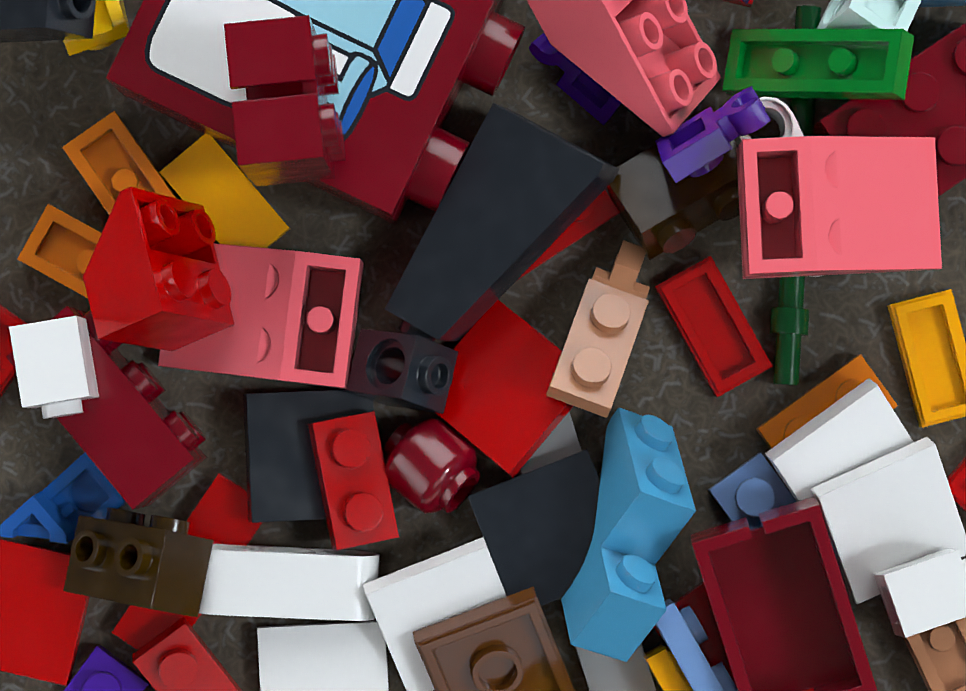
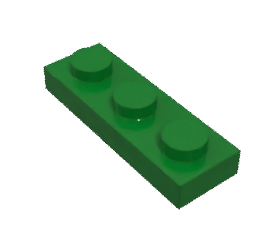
[722,29,914,100]

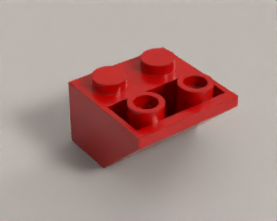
[83,187,235,351]

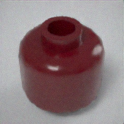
[384,419,480,513]

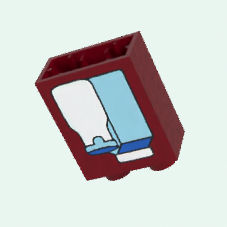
[106,0,526,225]

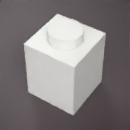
[9,316,99,419]
[874,549,966,638]

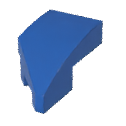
[0,452,127,543]

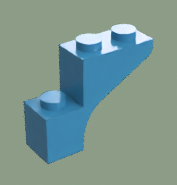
[561,407,696,662]

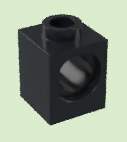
[346,329,458,414]

